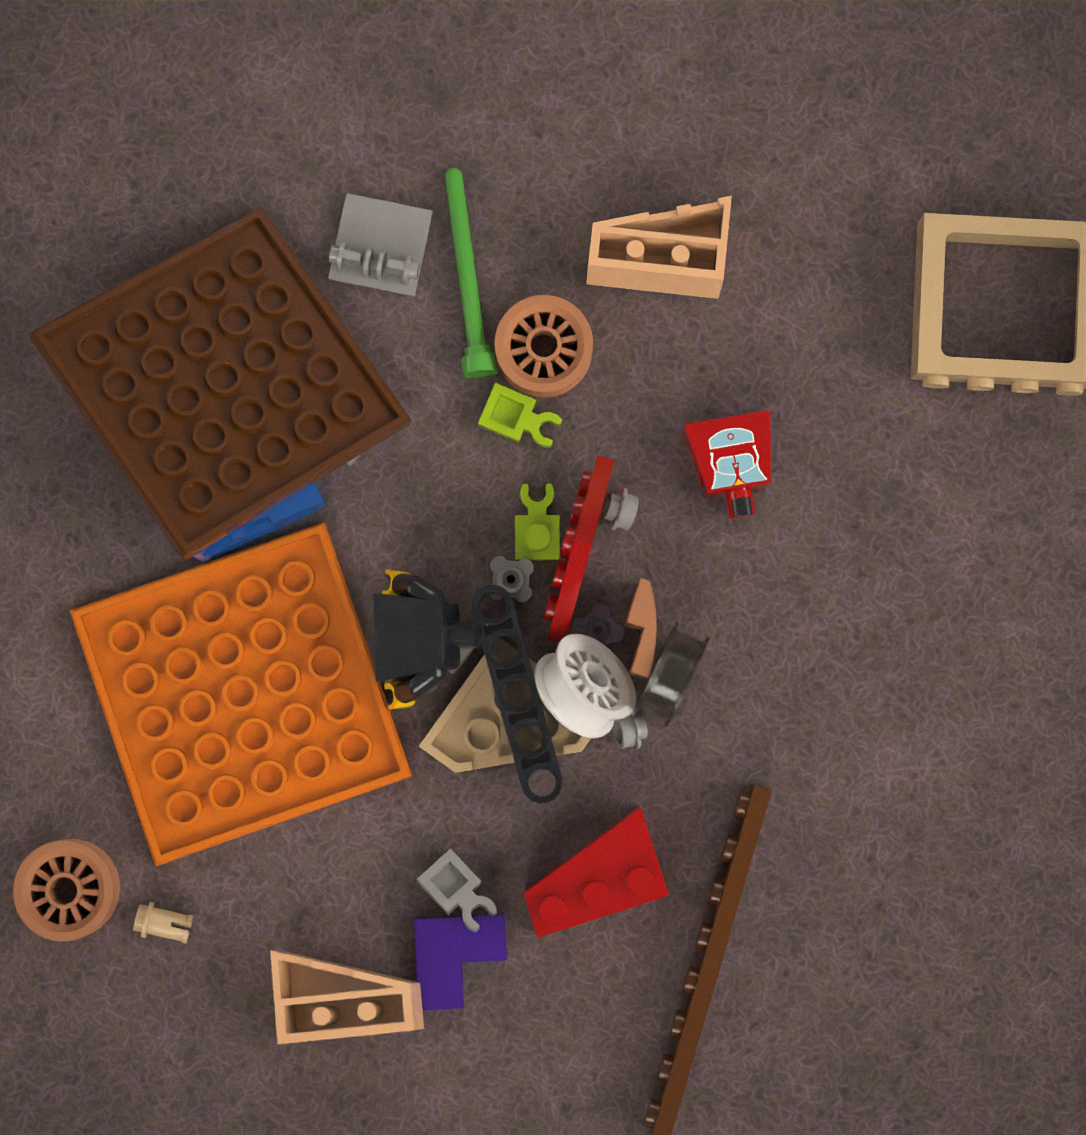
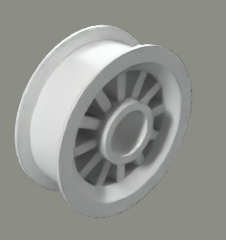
[535,634,636,738]

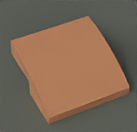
[624,578,657,680]

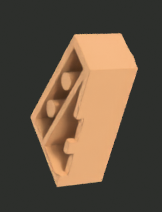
[586,196,732,299]

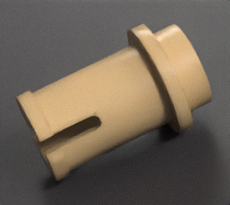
[133,902,194,944]

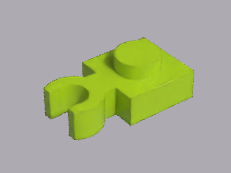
[478,383,562,448]
[515,484,560,561]

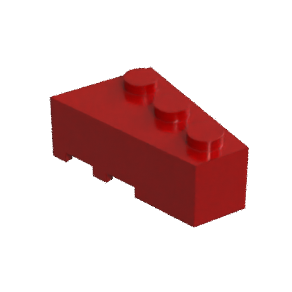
[524,805,669,938]

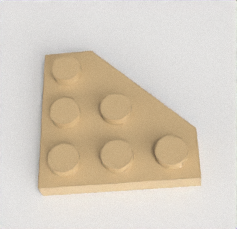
[419,638,591,773]

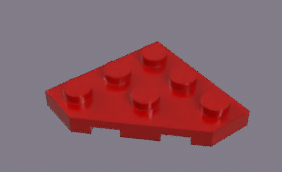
[544,455,615,642]

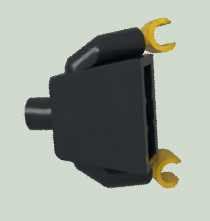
[373,569,482,710]

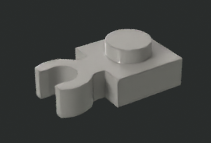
[417,848,497,933]

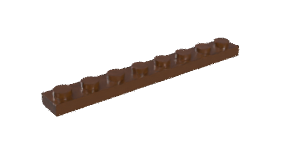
[643,784,772,1135]

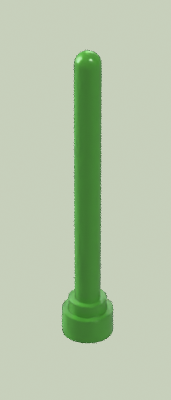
[445,167,498,378]

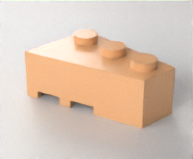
[270,951,424,1044]

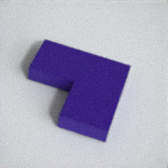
[414,913,507,1011]

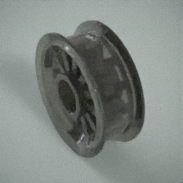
[633,621,709,727]

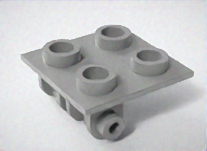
[328,193,433,297]

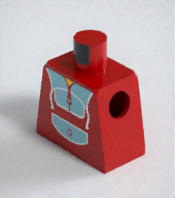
[682,410,771,519]

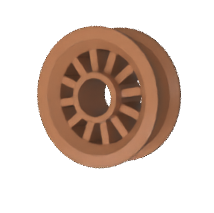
[495,295,593,398]
[13,839,120,941]

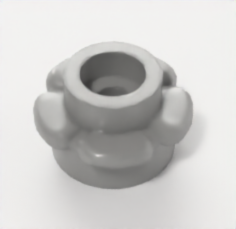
[602,488,639,531]
[612,710,648,750]

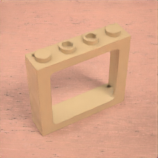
[910,213,1086,396]

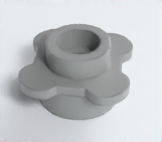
[489,556,534,602]

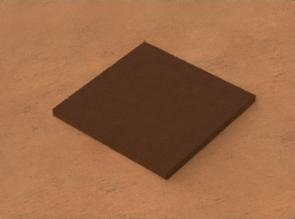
[30,207,411,561]

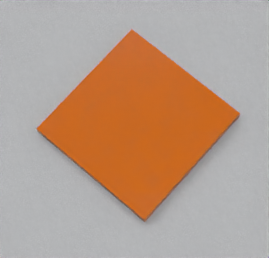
[70,522,413,866]

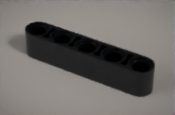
[472,585,563,804]

